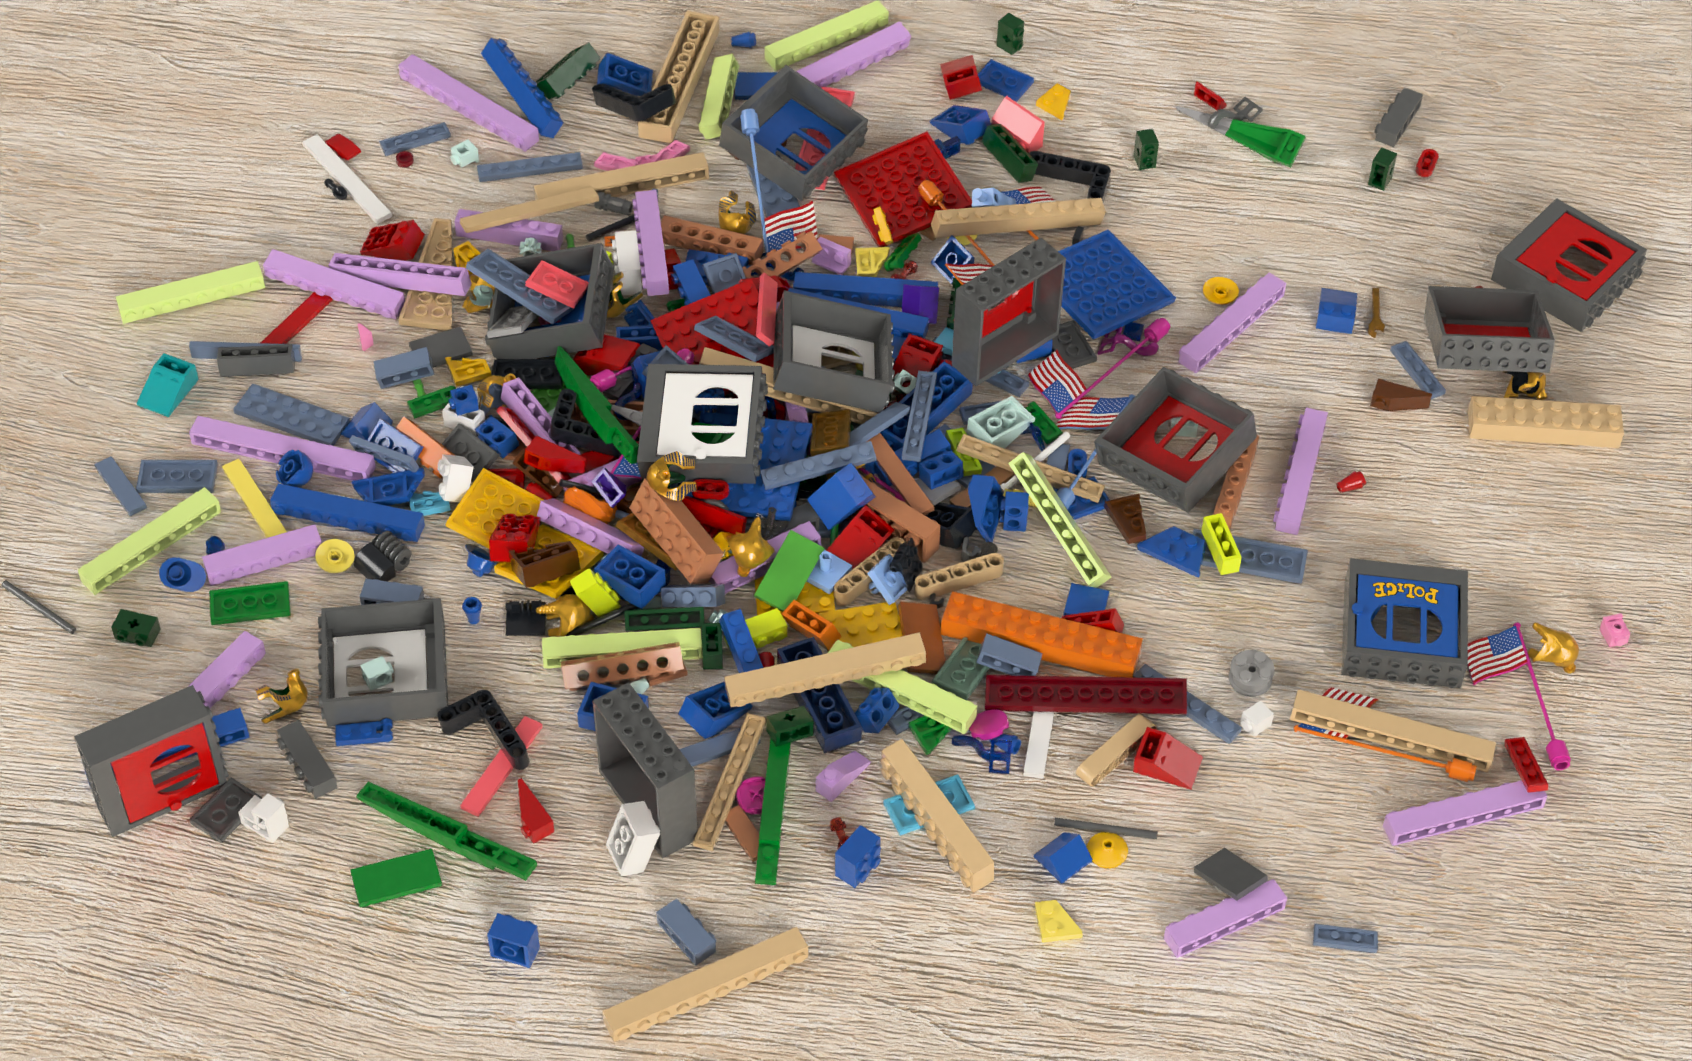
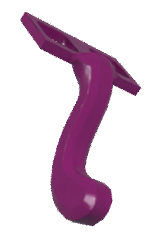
[1097,327,1159,356]

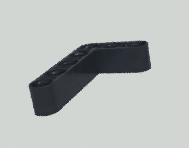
[592,83,676,121]
[1029,151,1111,203]
[549,389,639,458]
[437,690,530,770]

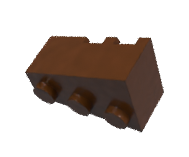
[509,541,581,588]

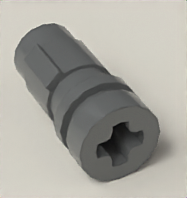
[595,191,633,215]

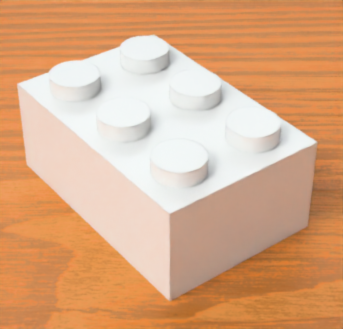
[612,230,642,296]
[606,801,660,876]

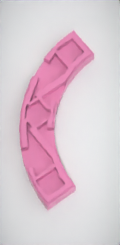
[594,140,690,171]

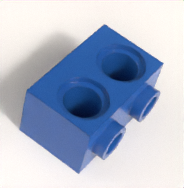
[475,416,519,459]
[919,451,964,490]
[1000,491,1029,532]
[855,688,900,733]

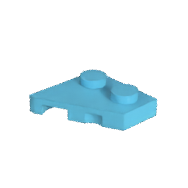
[409,491,451,516]

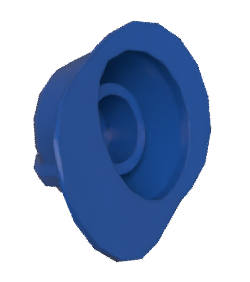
[465,544,498,577]
[159,557,206,592]

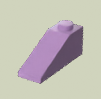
[816,751,871,802]

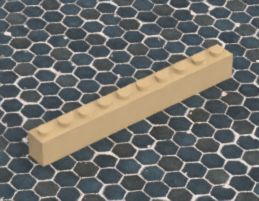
[534,152,709,200]
[931,198,1106,238]
[699,347,879,424]
[724,632,926,707]
[1290,689,1496,773]
[602,927,808,1042]

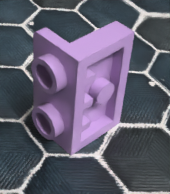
[812,237,851,275]

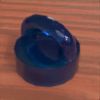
[206,536,225,555]

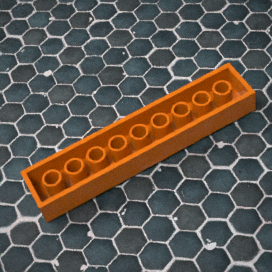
[941,591,1143,678]

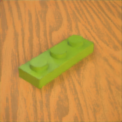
[945,428,982,476]

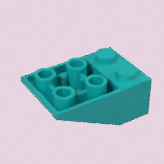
[137,353,199,417]

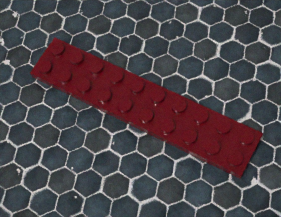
[985,675,1187,714]

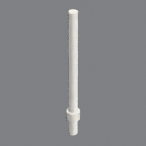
[1000,431,1070,491]

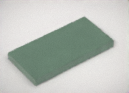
[932,637,990,700]

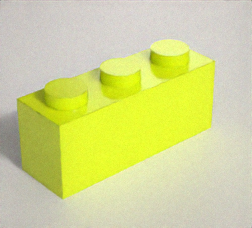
[1201,513,1242,575]
[570,568,621,617]
[724,608,788,649]

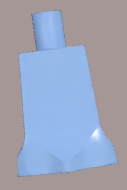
[972,187,1016,208]

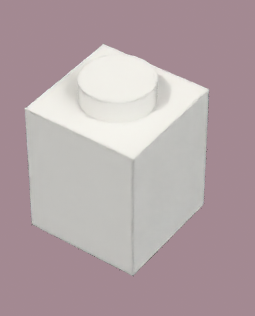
[1240,700,1274,737]

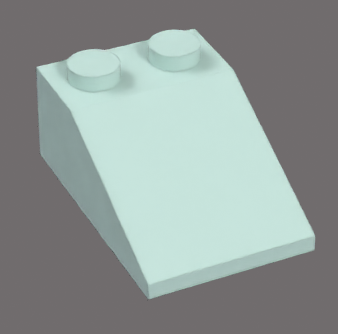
[966,396,1035,449]

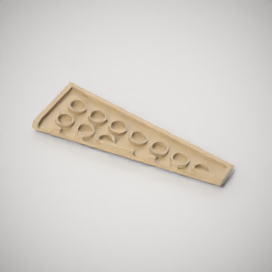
[399,218,452,331]

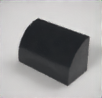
[354,542,396,582]

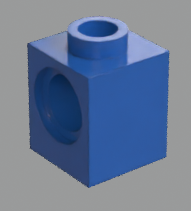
[448,384,479,416]

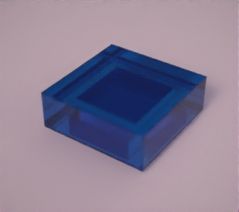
[1123,322,1144,342]

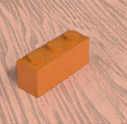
[782,600,842,651]

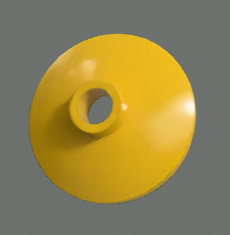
[1203,277,1239,304]
[1087,832,1128,868]

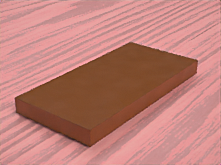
[898,602,946,674]

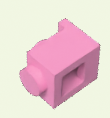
[1600,613,1630,647]

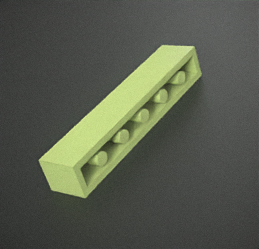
[699,54,739,139]

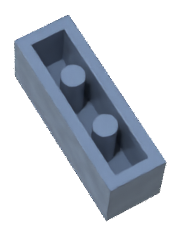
[373,347,435,389]
[360,579,425,605]
[661,584,726,607]
[976,633,1042,676]
[656,898,716,966]

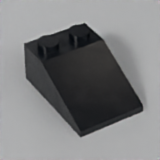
[925,502,977,549]

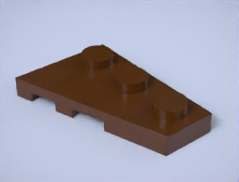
[1104,493,1146,544]

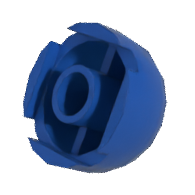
[276,450,313,488]

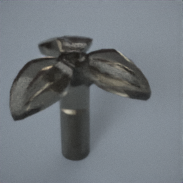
[756,507,789,540]

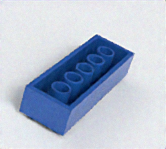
[880,361,973,451]

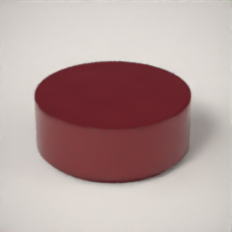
[396,151,414,168]

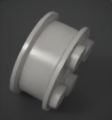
[1229,650,1275,697]

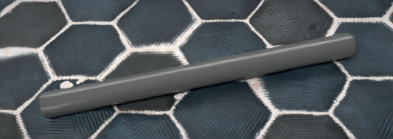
[1,580,76,634]
[1054,817,1158,840]

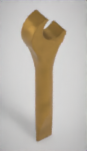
[1368,288,1385,338]

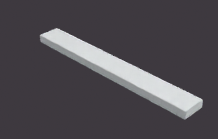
[303,134,392,224]

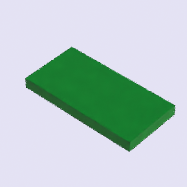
[209,581,291,625]
[350,849,442,908]

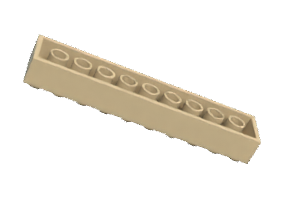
[638,11,720,143]

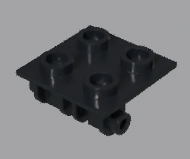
[889,538,923,592]
[506,600,546,636]

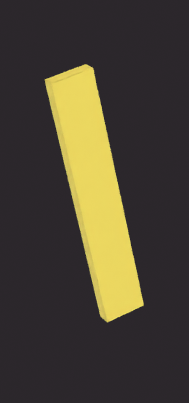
[222,459,287,538]

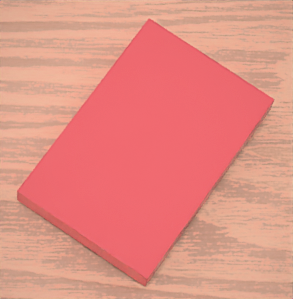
[525,260,589,309]

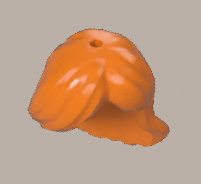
[563,487,617,524]

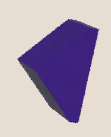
[591,468,626,508]

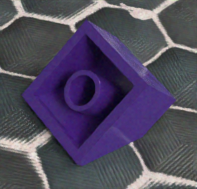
[902,284,940,324]

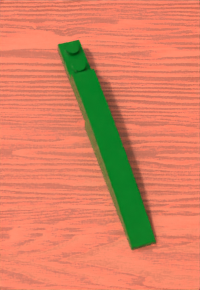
[555,346,639,464]
[755,739,791,885]
[356,782,538,881]

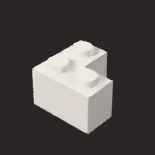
[442,386,485,437]
[438,454,473,503]
[238,793,289,843]

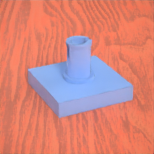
[807,549,852,595]
[867,554,907,605]

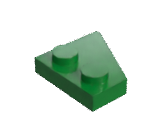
[909,716,952,756]

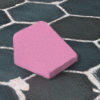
[358,323,373,351]

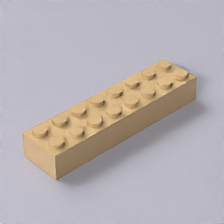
[1468,396,1624,448]
[880,739,994,893]

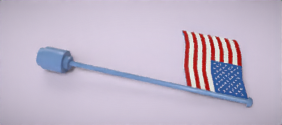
[740,109,818,257]
[1056,394,1135,510]

